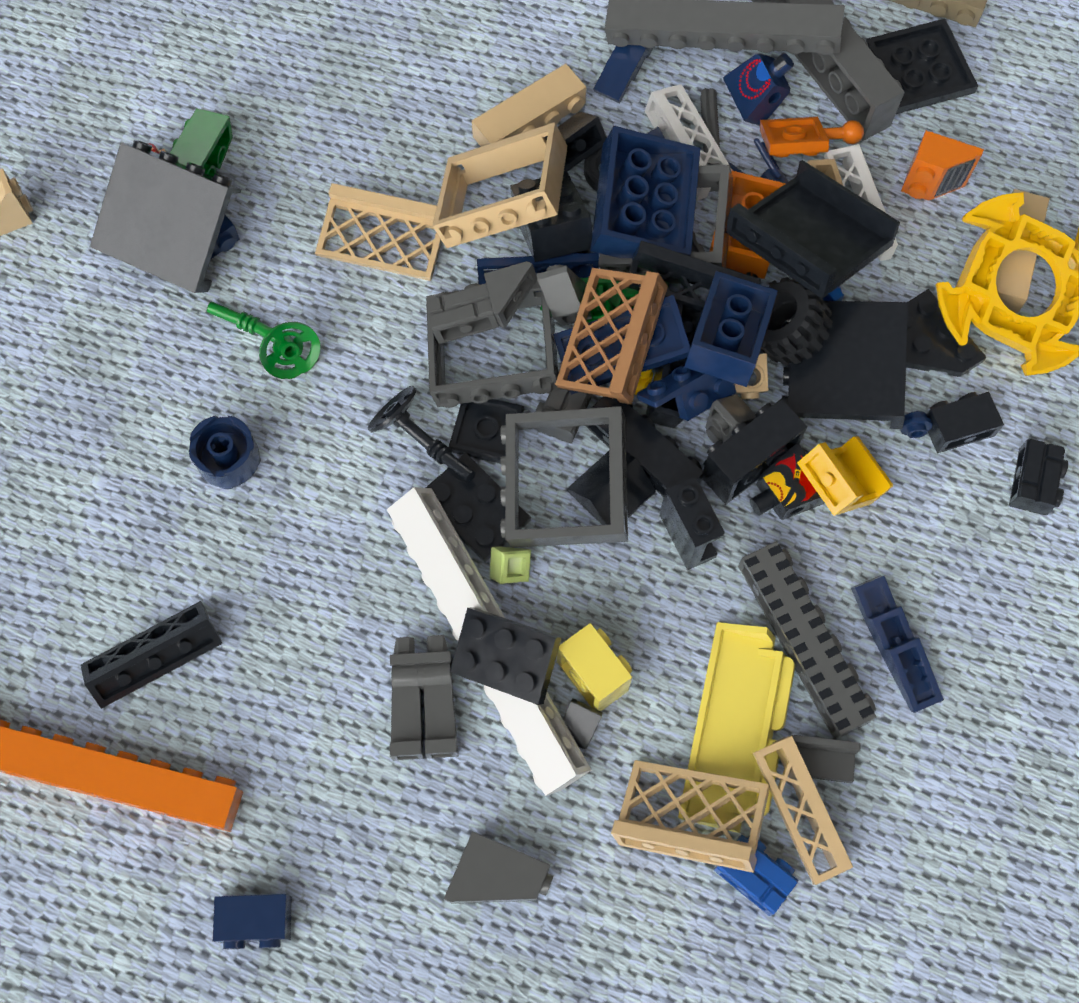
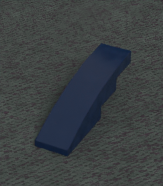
[593,45,654,104]
[851,575,944,713]

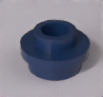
[900,411,933,438]

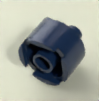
[189,415,261,490]

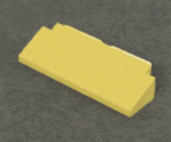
[678,622,795,833]

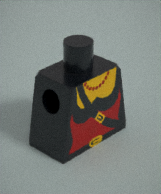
[749,443,825,520]

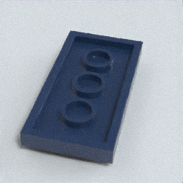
[553,295,690,395]

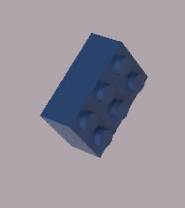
[684,271,778,387]

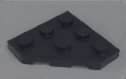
[906,289,987,377]

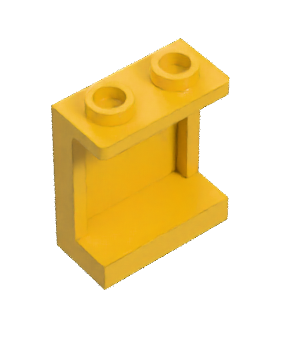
[797,436,893,516]

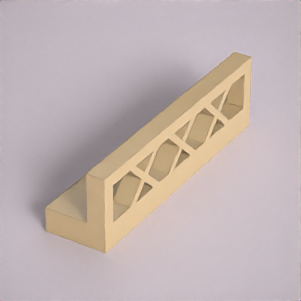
[753,736,853,885]

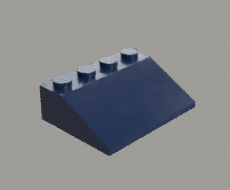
[590,126,701,258]

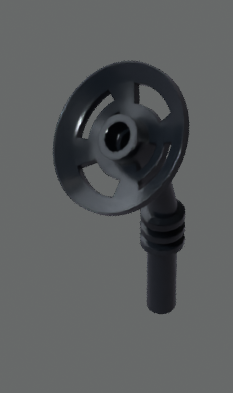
[367,386,476,482]

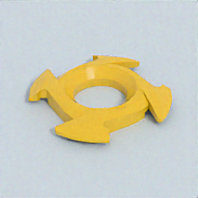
[936,192,1079,376]

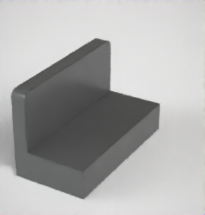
[791,735,861,783]

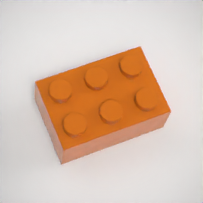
[709,170,786,279]

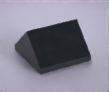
[567,451,656,525]

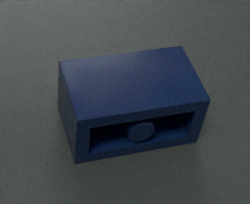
[212,894,292,950]

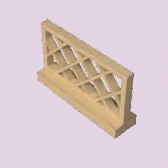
[315,183,442,281]
[611,760,770,873]

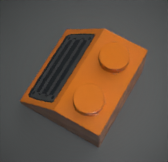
[901,130,984,201]

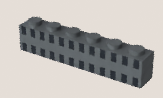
[738,541,877,740]

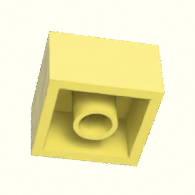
[557,623,633,711]

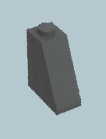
[444,831,554,904]

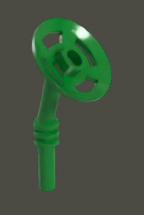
[207,301,320,379]

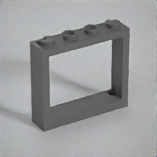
[599,163,733,279]
[426,280,560,408]
[500,406,628,548]

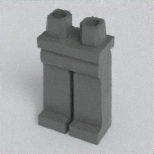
[390,635,459,761]

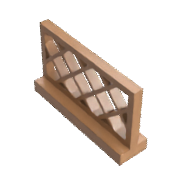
[555,268,668,405]

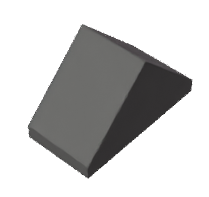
[484,261,537,329]

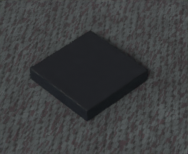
[449,399,524,464]

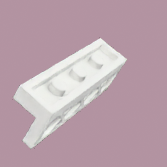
[645,84,733,201]
[824,144,898,261]

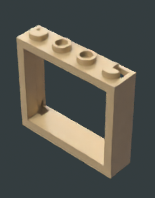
[432,122,567,248]

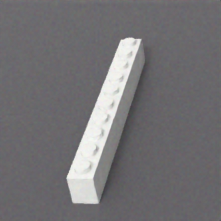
[387,487,592,796]

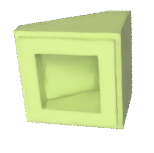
[490,547,531,584]

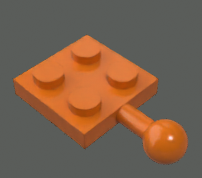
[760,117,864,158]

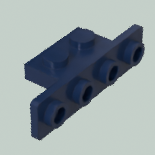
[637,366,736,421]

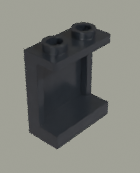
[659,477,725,570]

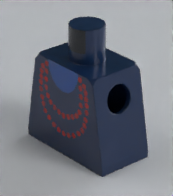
[723,53,794,126]

